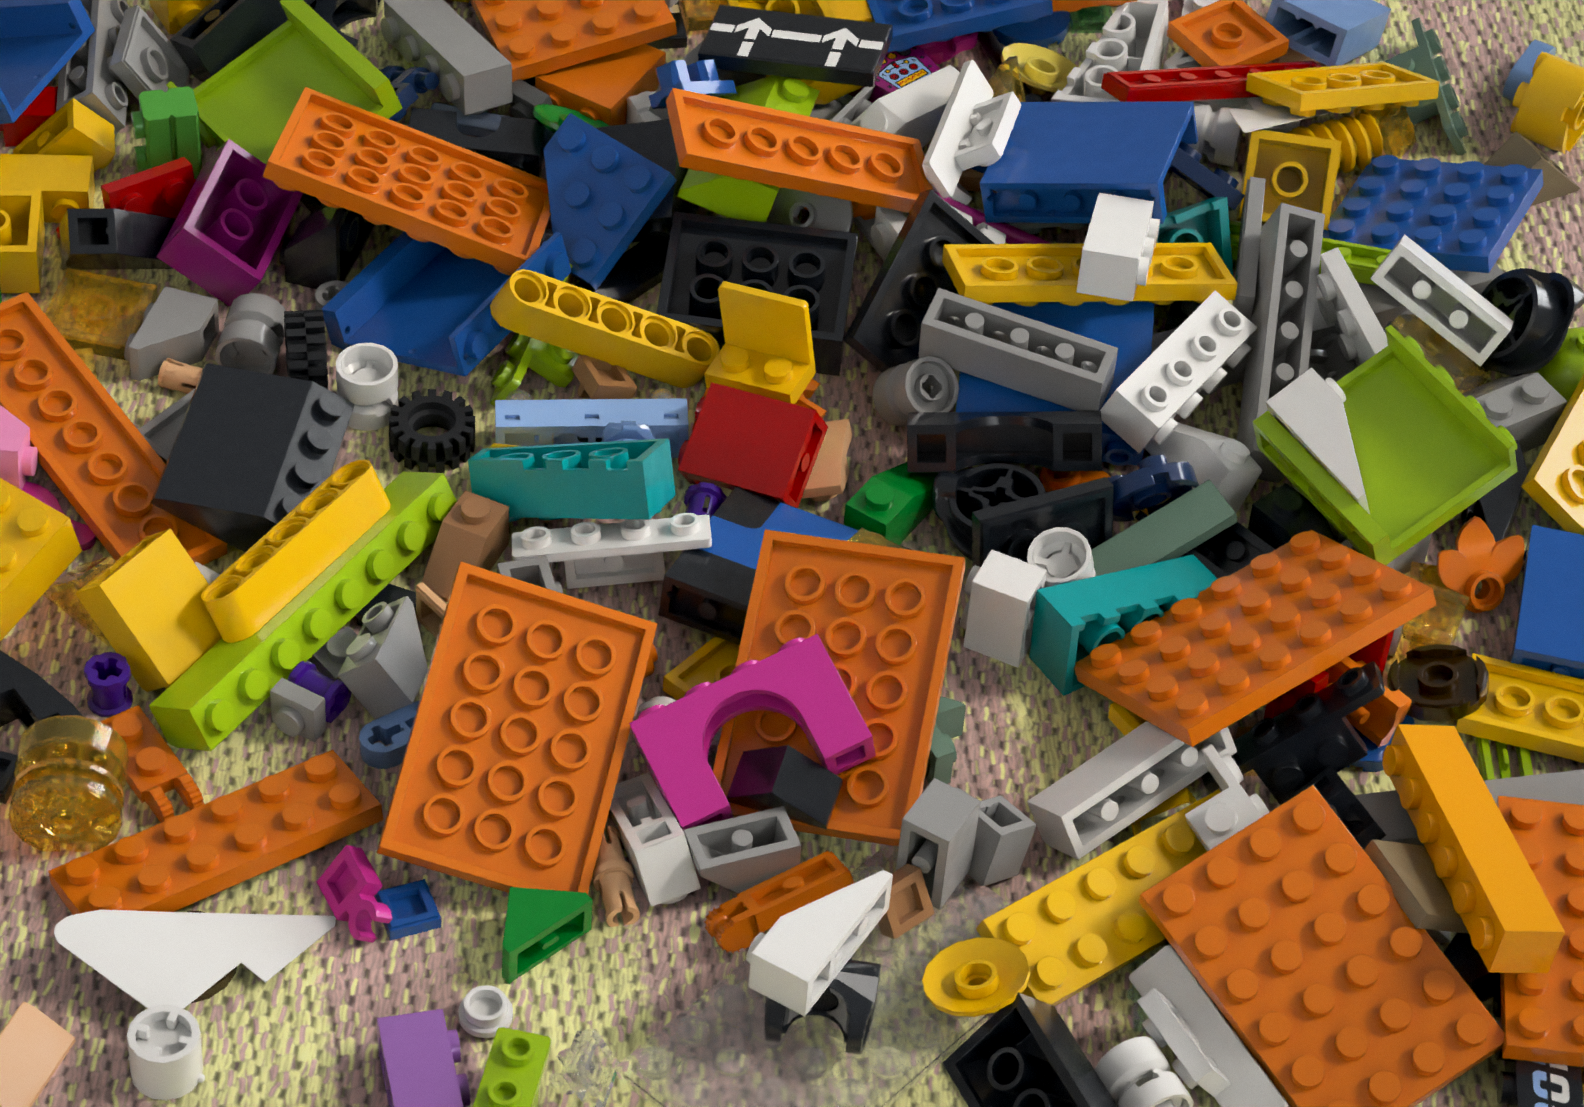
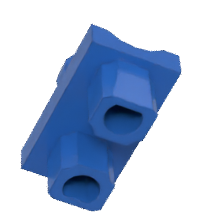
[649,60,737,109]

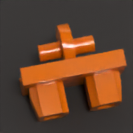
[1326,656,1412,747]

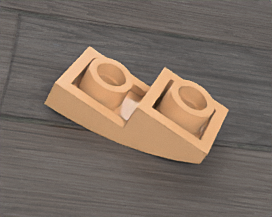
[801,419,853,501]

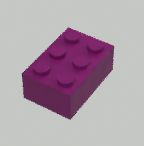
[157,139,303,307]

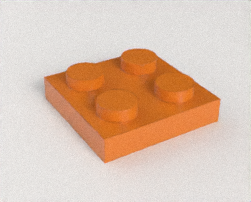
[1167,0,1290,67]

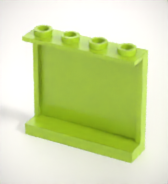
[166,0,403,165]
[1252,325,1518,565]

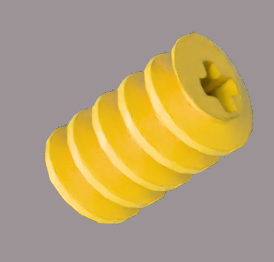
[1287,112,1383,174]

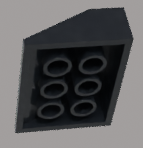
[656,211,858,376]
[151,363,355,552]

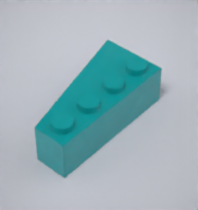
[468,438,676,522]
[1029,555,1217,696]

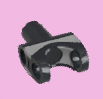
[764,955,881,1055]

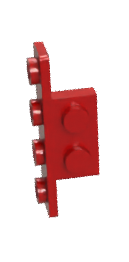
[56,157,196,240]

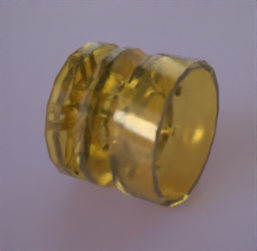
[8,715,129,852]

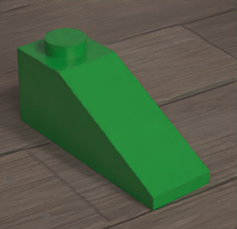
[843,462,939,545]

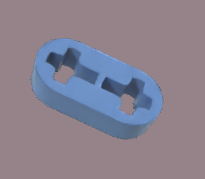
[1502,39,1556,101]
[359,701,419,769]

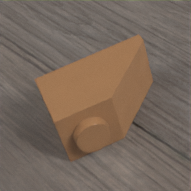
[421,490,509,602]

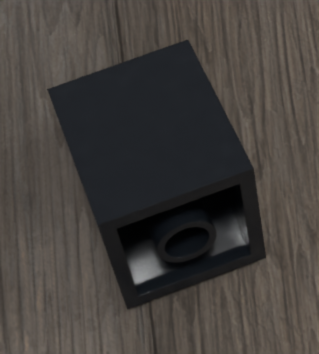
[597,119,699,243]

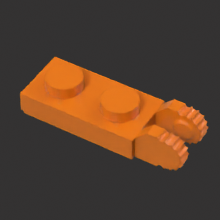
[92,705,204,823]
[704,850,854,953]

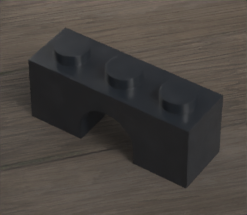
[408,108,546,177]

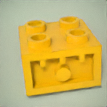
[704,281,816,404]

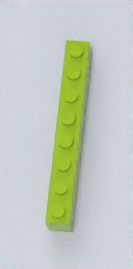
[149,471,457,751]

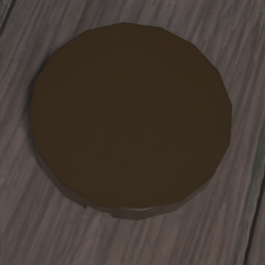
[1387,644,1489,722]

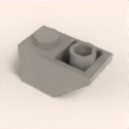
[124,286,219,381]
[337,596,428,719]
[967,795,1037,886]

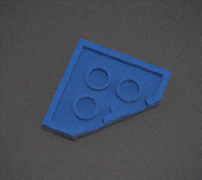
[543,113,677,290]

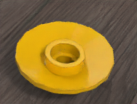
[922,937,1030,1017]

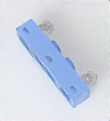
[495,388,689,458]

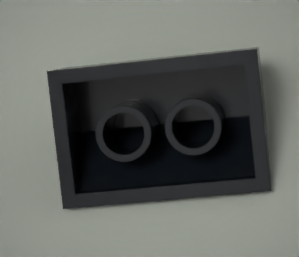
[942,992,1118,1107]

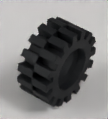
[284,309,328,389]
[389,389,475,473]

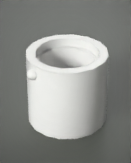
[127,1005,205,1100]

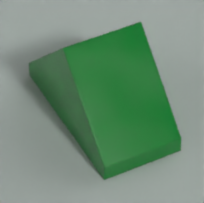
[502,887,593,984]

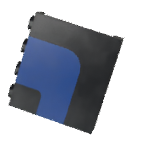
[658,486,912,645]

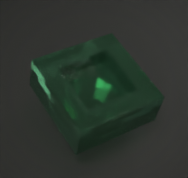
[1069,5,1113,33]

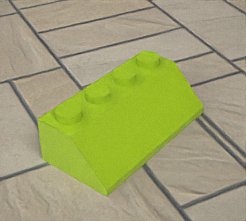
[677,76,820,222]

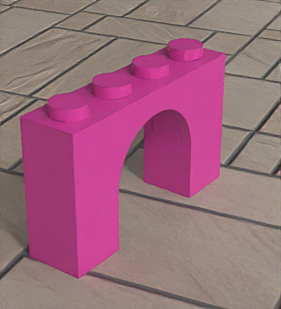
[629,634,876,830]

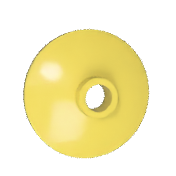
[1001,43,1077,95]

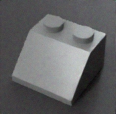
[1462,373,1567,453]

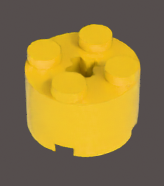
[1510,52,1584,154]

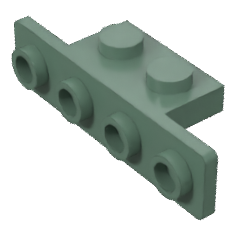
[1384,18,1469,155]

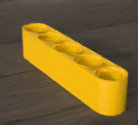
[490,269,720,388]
[201,459,391,643]

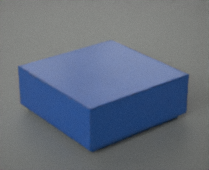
[374,879,441,941]

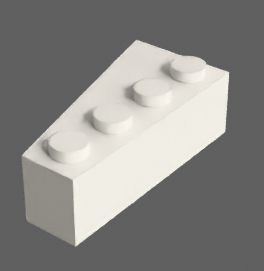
[1051,0,1168,102]

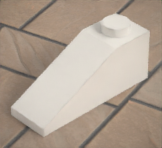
[850,65,960,148]
[1266,367,1370,515]
[1145,422,1263,512]
[609,773,701,907]
[746,870,893,1016]

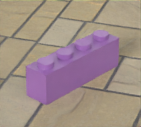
[377,1009,471,1107]

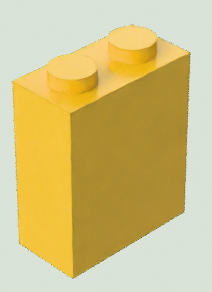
[75,528,222,692]

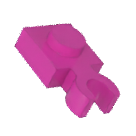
[317,845,392,943]

